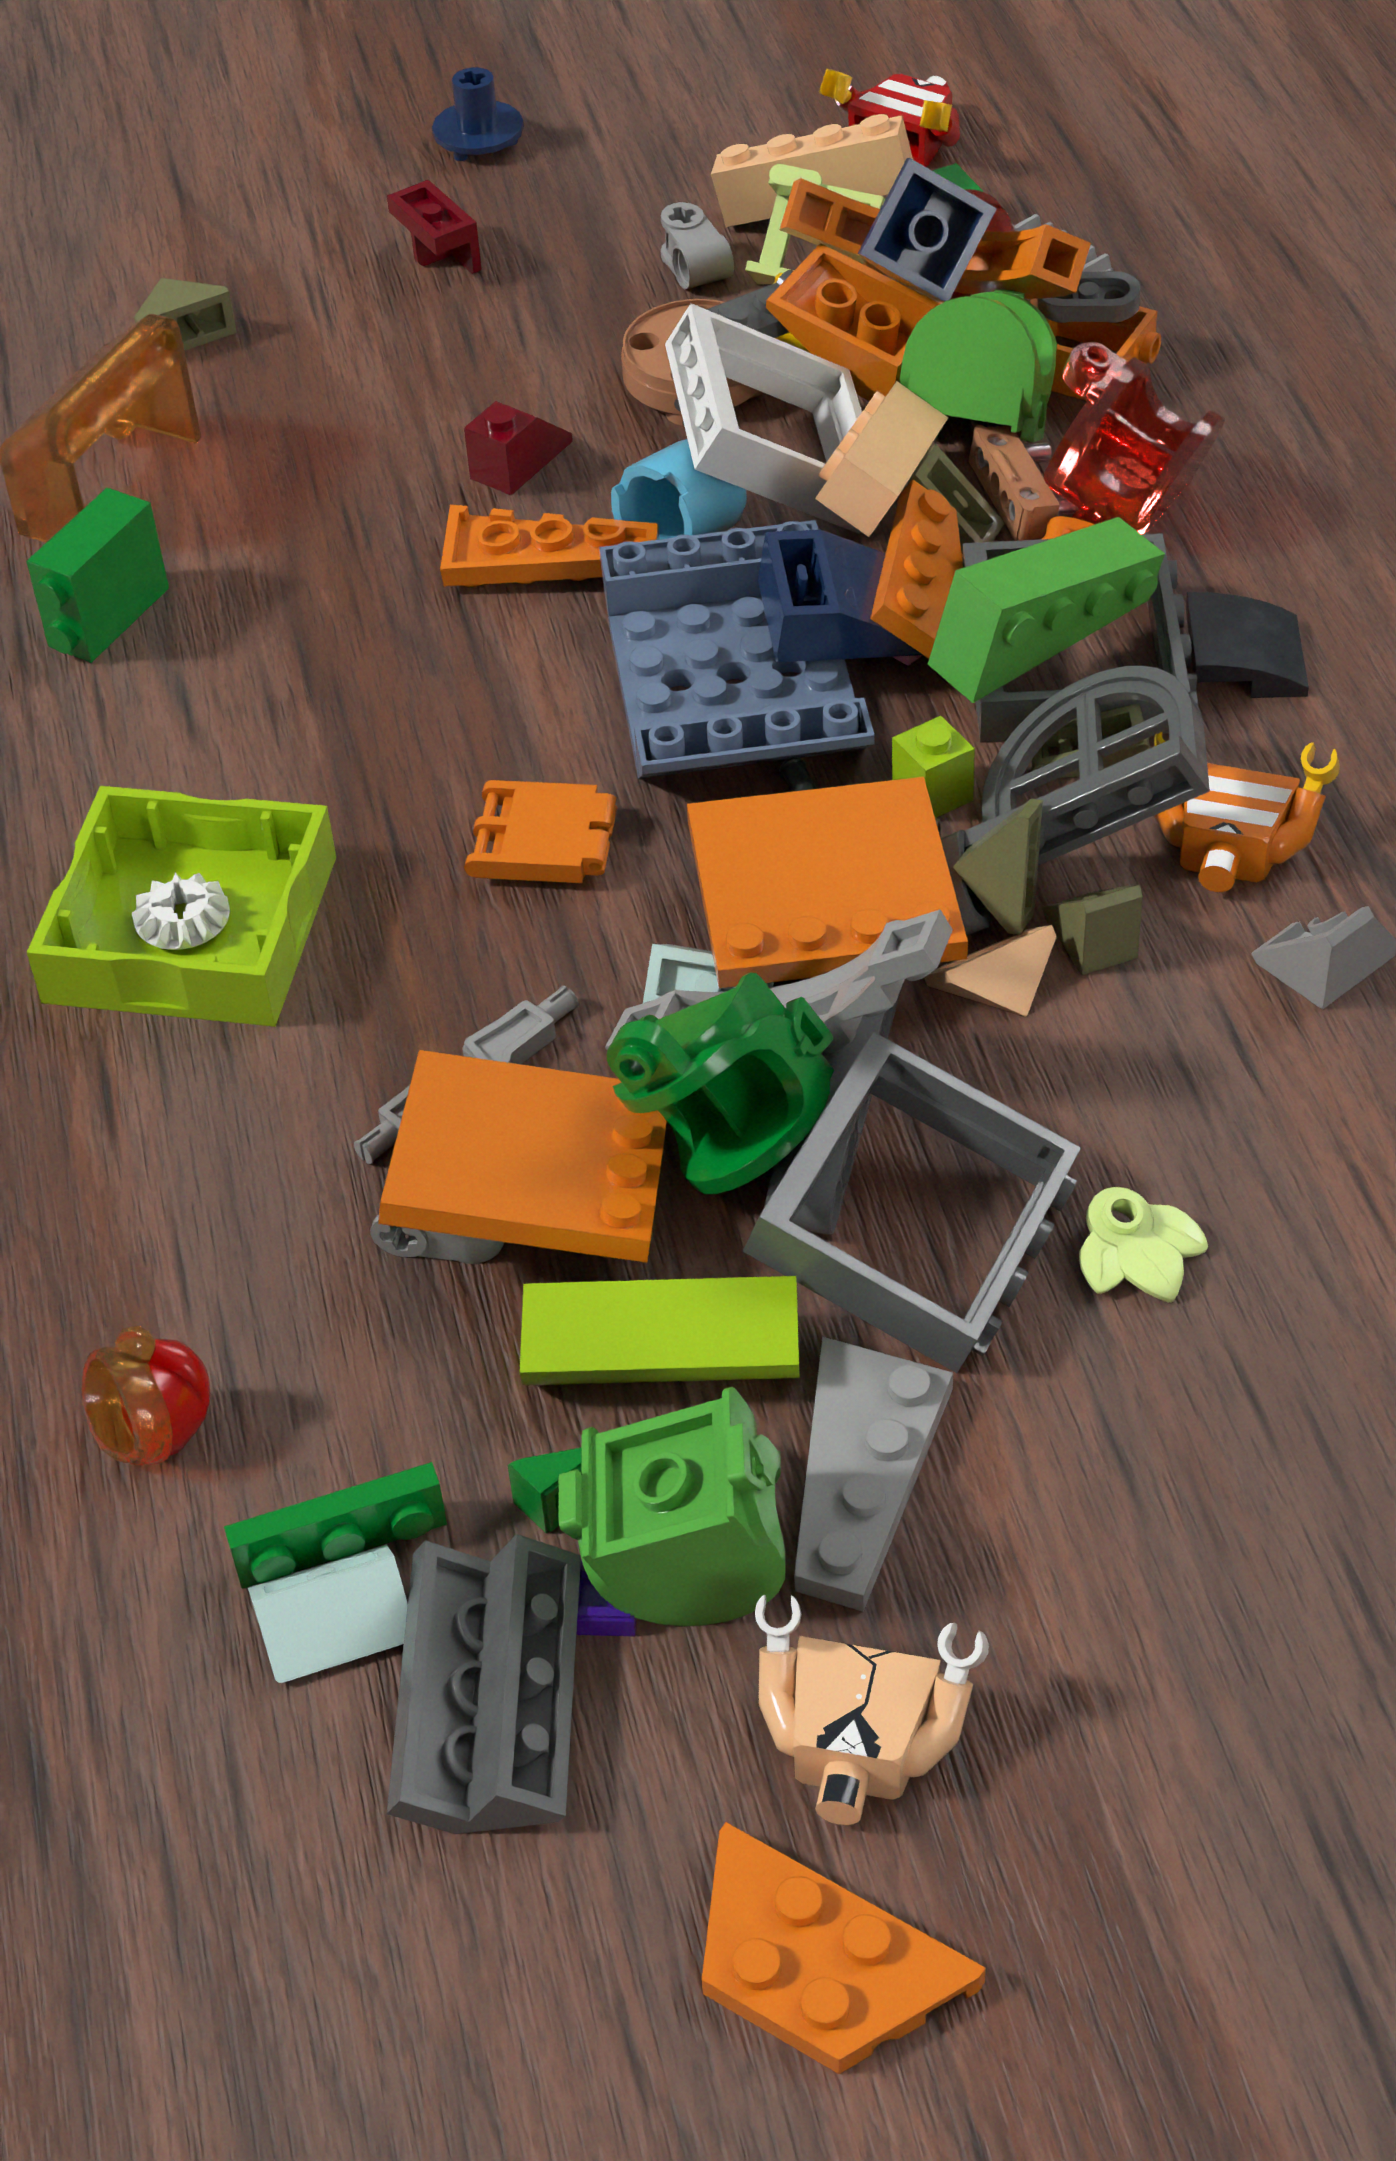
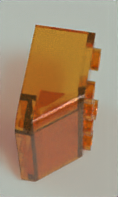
[0,314,202,542]

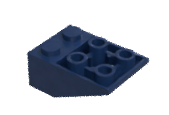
[758,530,923,662]

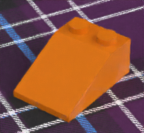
[766,243,941,401]

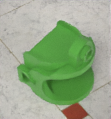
[900,289,1057,443]
[559,1387,785,1626]

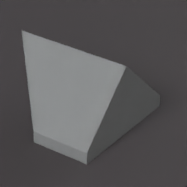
[1251,906,1396,1010]

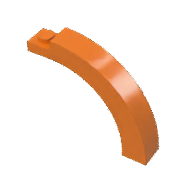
[779,178,1091,299]

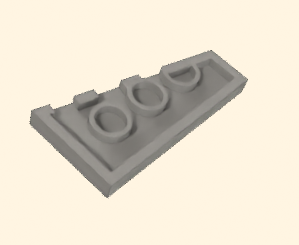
[794,1337,953,1612]

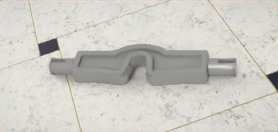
[354,986,579,1164]

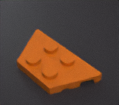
[702,1822,986,2074]

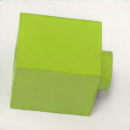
[892,716,975,818]

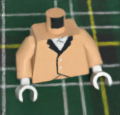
[755,1595,989,1825]

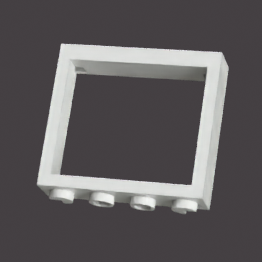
[665,303,862,534]

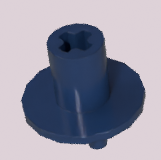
[432,67,524,161]

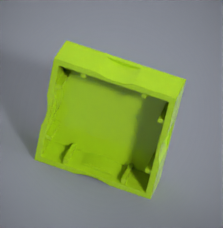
[27,786,336,1027]

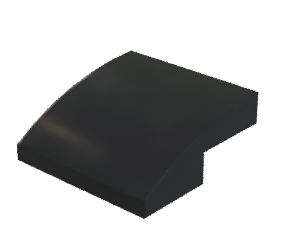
[1186,592,1309,698]

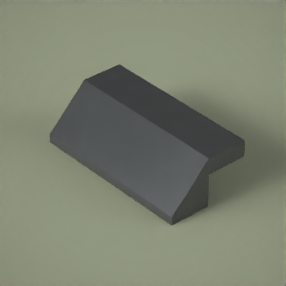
[387,1534,581,1834]

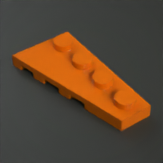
[870,480,963,658]
[440,504,660,587]

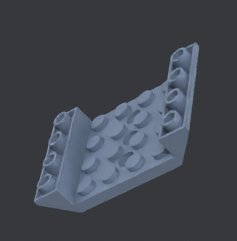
[599,520,874,779]

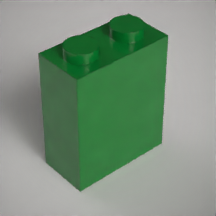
[26,487,169,663]

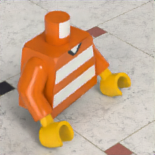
[1154,731,1340,892]

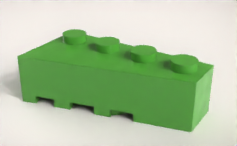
[928,517,1165,703]

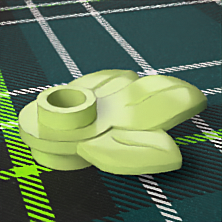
[1079,1187,1208,1303]

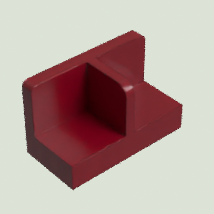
[387,180,482,274]

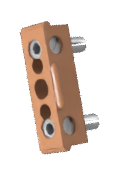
[968,425,1085,541]

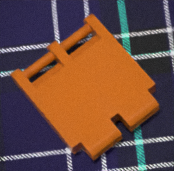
[464,780,617,883]

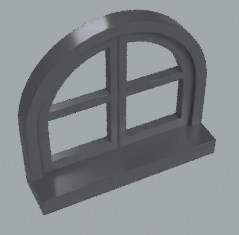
[965,666,1210,865]

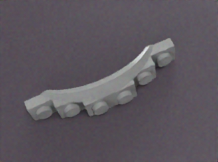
[605,910,953,1053]

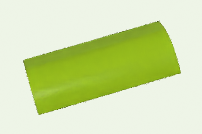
[520,1276,799,1386]

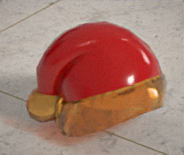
[82,1325,211,1465]

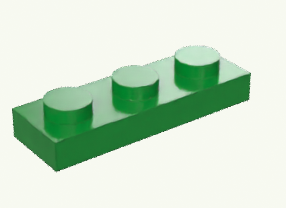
[224,1462,447,1589]

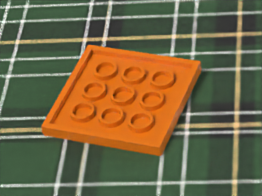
[687,777,968,988]
[378,1050,667,1263]

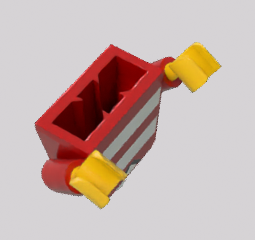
[819,69,960,167]

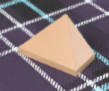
[924,925,1057,1017]

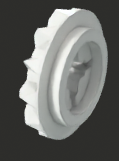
[132,872,230,950]

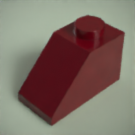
[464,401,573,495]

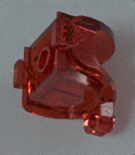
[1044,342,1225,534]

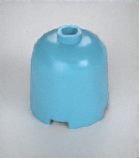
[611,439,747,539]

